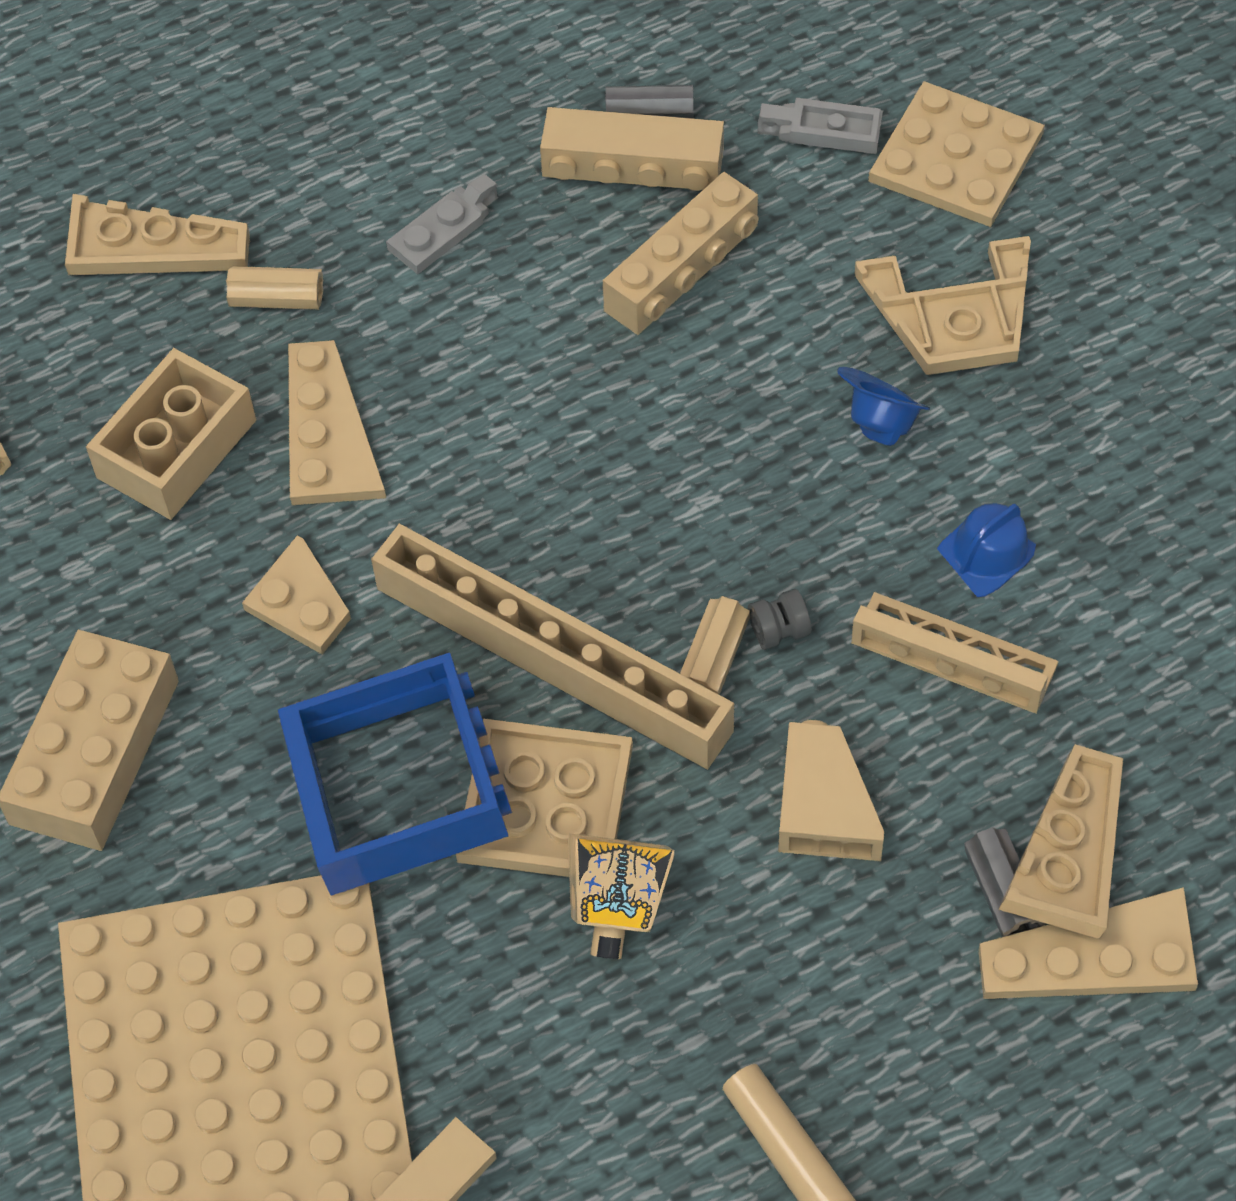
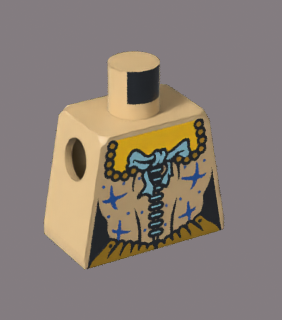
[568,833,675,959]

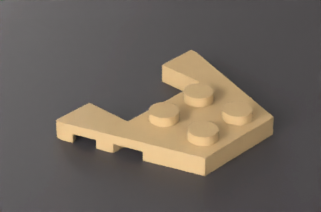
[855,236,1031,375]

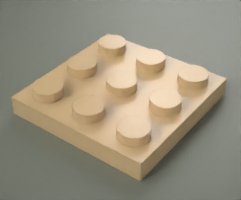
[868,81,1045,227]
[456,719,633,877]

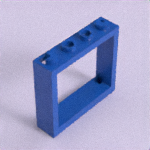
[277,652,512,896]

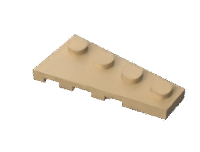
[65,194,250,275]
[288,340,386,505]
[998,744,1123,939]
[979,887,1198,999]

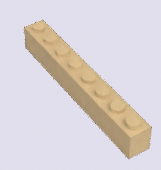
[371,524,734,770]

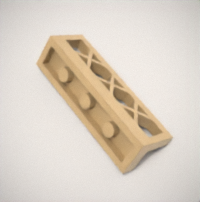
[851,592,1058,714]

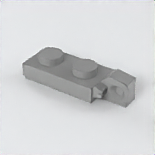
[758,98,883,154]
[386,174,498,275]

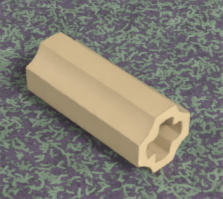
[226,266,323,310]
[680,596,750,695]

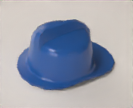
[837,367,930,446]
[937,503,1036,597]

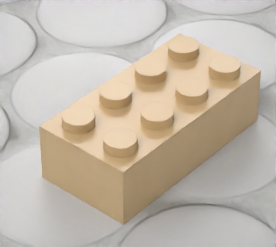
[0,629,179,851]

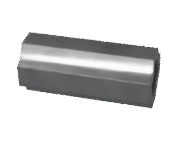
[605,85,694,119]
[964,827,1045,937]

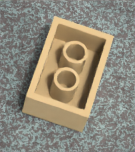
[86,348,256,520]

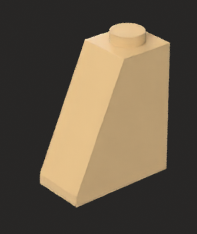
[778,720,884,861]

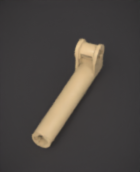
[722,1064,856,1201]

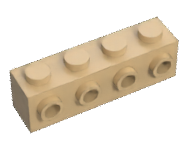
[540,107,724,191]
[602,172,759,335]

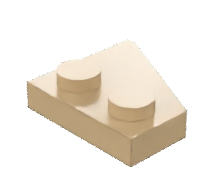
[242,535,351,655]

